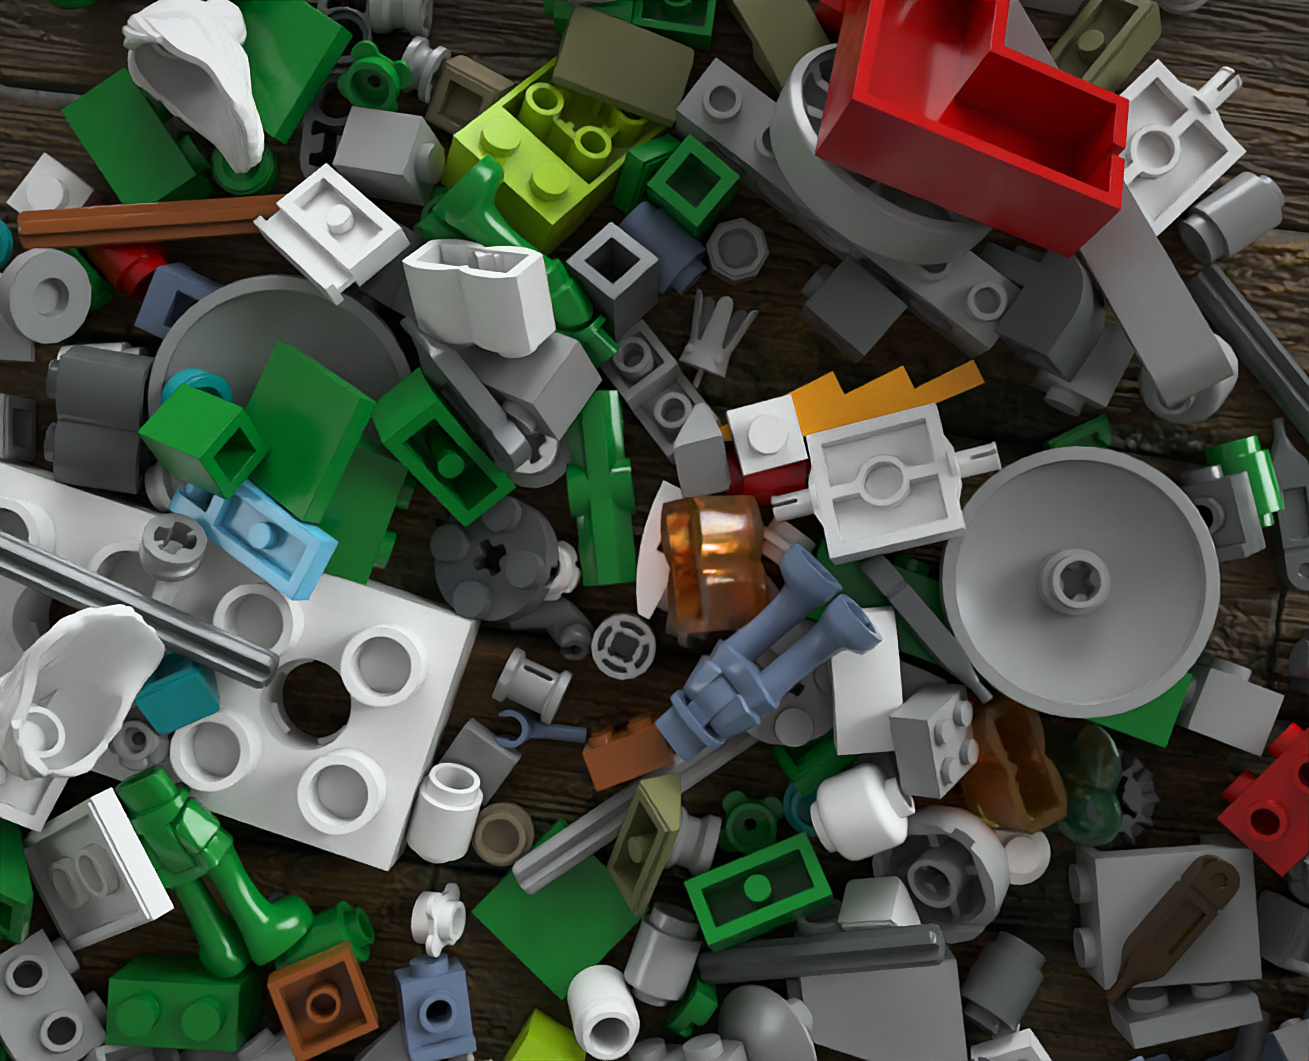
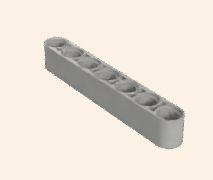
[1004,0,1234,409]

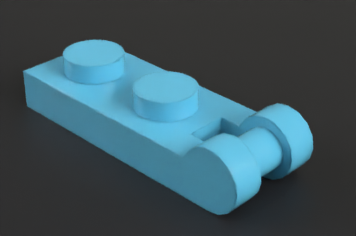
[169,478,339,601]

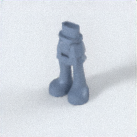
[655,543,883,762]

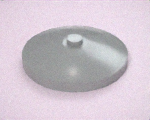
[148,274,412,499]
[939,446,1220,718]

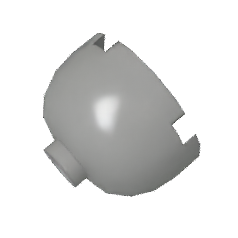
[872,805,1010,944]

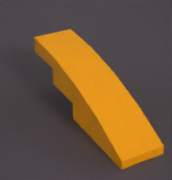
[719,360,985,445]

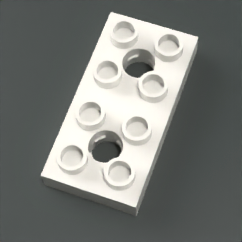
[0,459,482,871]

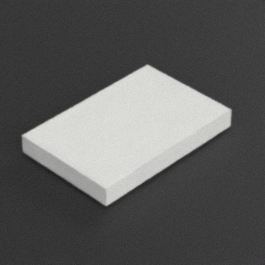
[22,787,174,952]

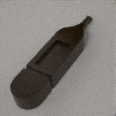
[1104,854,1240,1004]

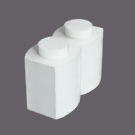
[402,239,556,358]

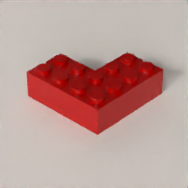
[814,0,1129,258]

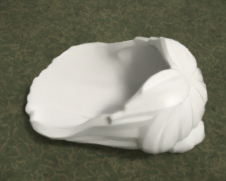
[122,0,264,174]
[0,604,165,781]

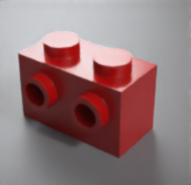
[1217,722,1309,877]

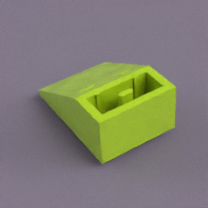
[441,56,668,256]

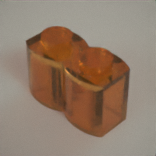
[660,495,771,635]
[961,692,1067,835]

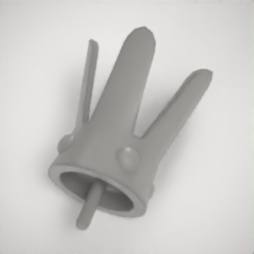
[678,287,759,388]

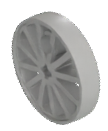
[770,43,993,265]

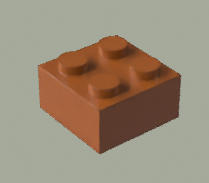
[582,711,674,792]
[267,940,379,1061]

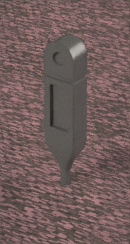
[400,316,532,473]
[1269,418,1309,590]
[857,554,993,704]

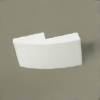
[636,480,691,620]
[827,606,903,755]

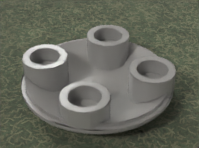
[718,984,817,1061]

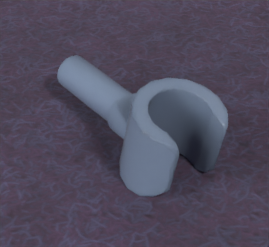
[495,706,587,748]

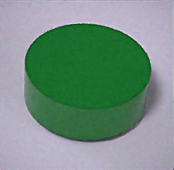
[211,142,280,197]

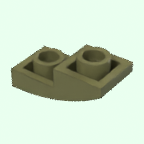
[721,0,830,95]

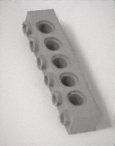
[676,58,1021,359]

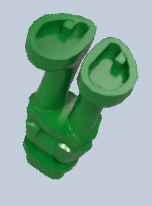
[416,153,620,369]
[114,765,314,979]

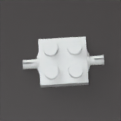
[1118,59,1247,236]
[771,402,1002,565]

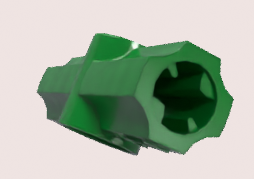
[566,390,637,586]

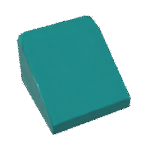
[134,650,220,734]

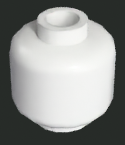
[810,763,915,861]

